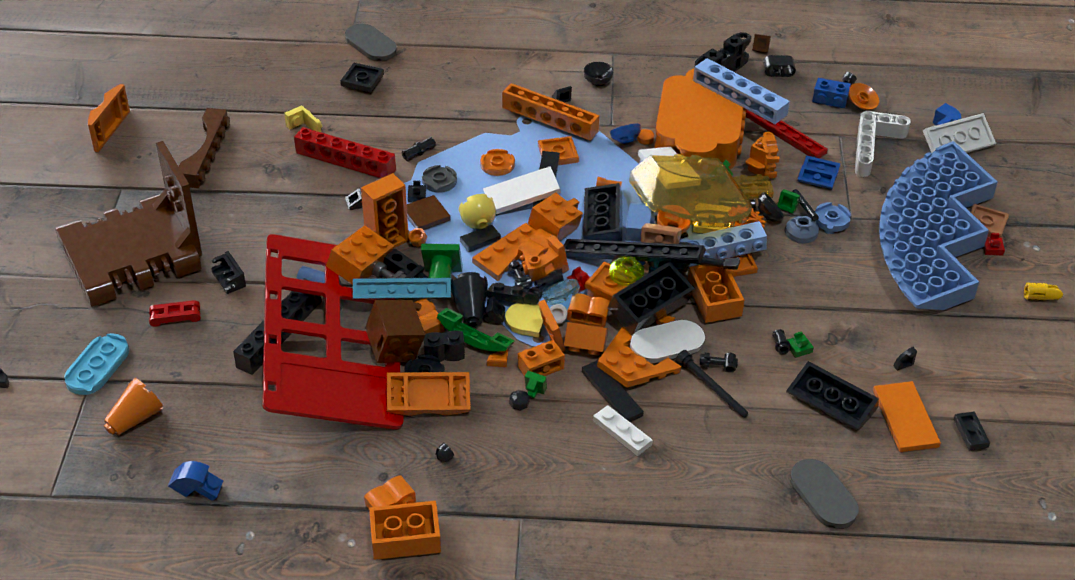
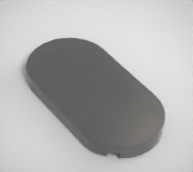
[345,24,397,61]
[791,459,859,529]

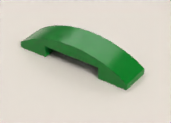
[437,308,515,351]

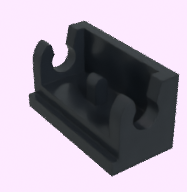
[211,251,246,294]

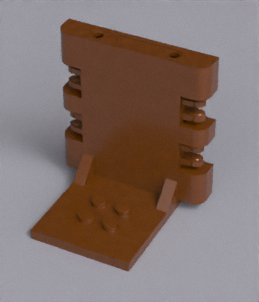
[55,141,202,307]

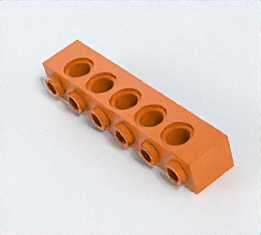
[502,83,600,141]

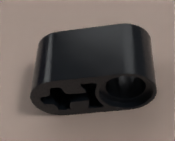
[763,55,796,77]

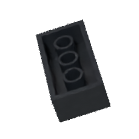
[607,261,695,336]

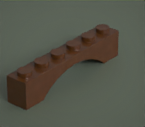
[179,108,230,189]

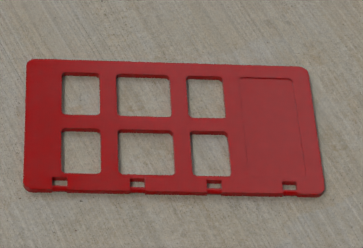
[262,234,404,430]

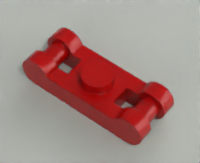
[149,300,201,327]

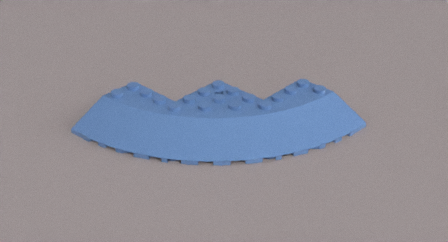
[879,141,998,310]

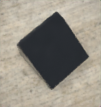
[552,86,572,103]
[345,188,363,210]

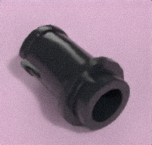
[772,329,791,354]

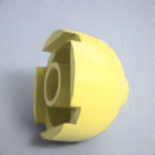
[459,194,496,229]

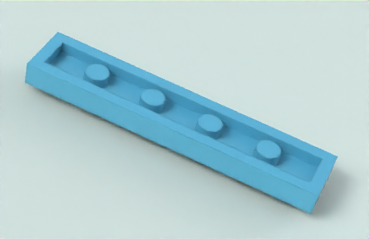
[353,278,451,298]

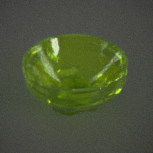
[609,257,644,286]

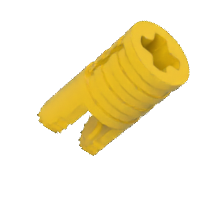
[1024,282,1063,300]

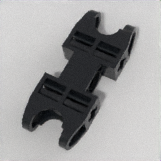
[694,32,752,72]

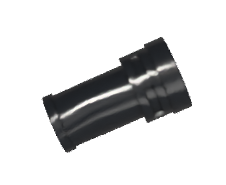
[534,269,564,290]

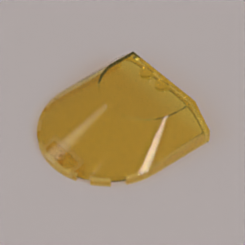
[629,154,752,227]

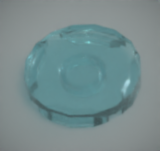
[542,279,580,305]

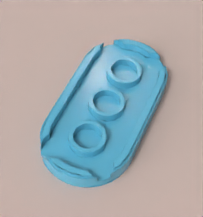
[65,333,129,395]

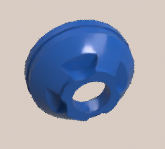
[610,123,641,144]

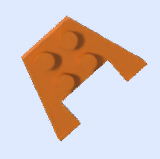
[597,327,681,387]

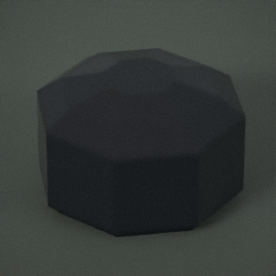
[509,390,530,410]

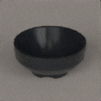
[584,62,613,86]
[757,192,785,221]

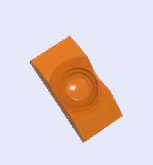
[88,84,130,152]
[387,372,471,416]

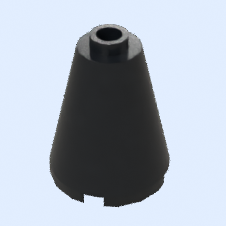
[451,272,488,328]

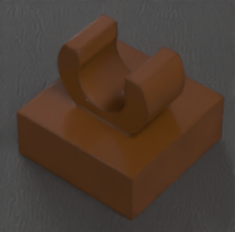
[752,34,771,52]

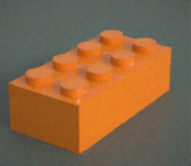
[361,173,409,249]

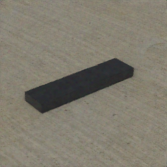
[582,360,644,422]

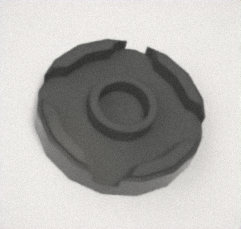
[422,165,457,192]

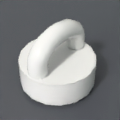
[550,304,568,324]

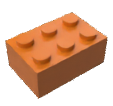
[326,225,394,285]
[687,265,745,323]
[369,501,441,560]

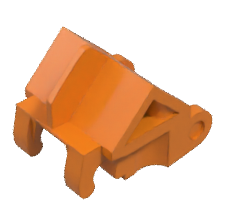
[746,132,780,178]

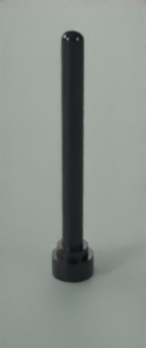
[675,350,748,418]

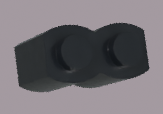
[423,331,465,362]

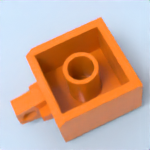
[528,193,583,241]

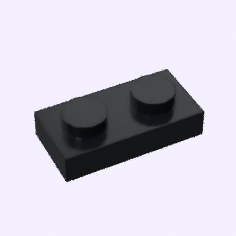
[953,411,990,451]

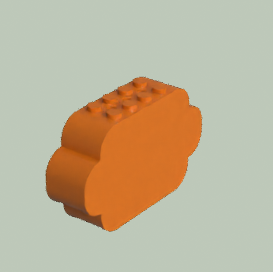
[654,69,746,179]

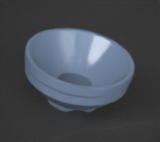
[785,216,819,244]

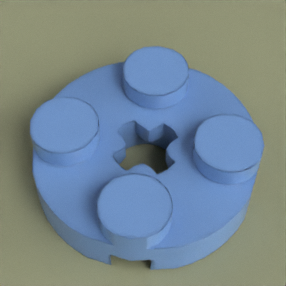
[815,202,851,234]

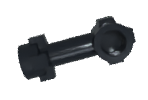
[508,261,533,289]
[699,352,738,372]

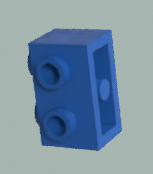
[812,78,851,109]

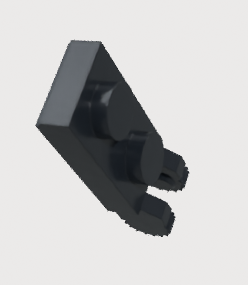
[486,283,543,305]

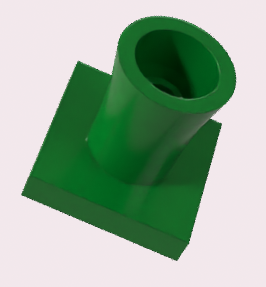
[421,244,463,279]

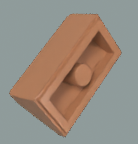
[641,223,682,244]

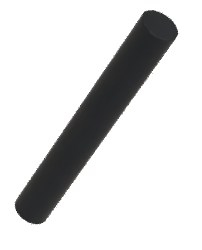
[792,189,819,221]

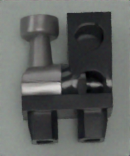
[372,249,428,299]

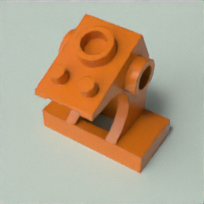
[520,235,569,282]

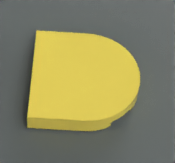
[505,303,543,338]

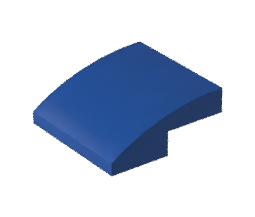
[798,155,841,189]

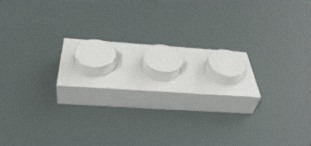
[593,405,653,456]

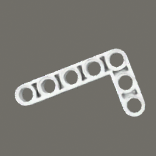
[855,111,911,177]

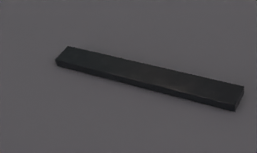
[564,239,706,264]

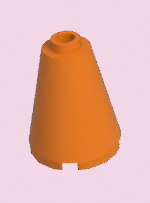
[104,378,163,435]

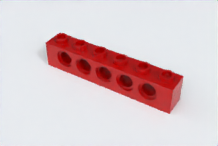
[294,127,396,178]

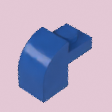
[933,103,961,125]
[168,461,223,501]

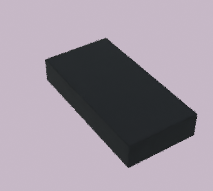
[460,225,501,252]

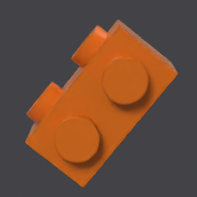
[564,322,609,355]
[518,340,565,376]

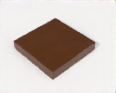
[407,195,451,230]

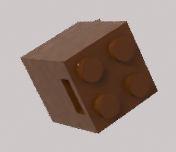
[365,300,425,363]

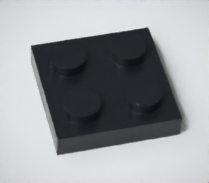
[340,62,384,93]

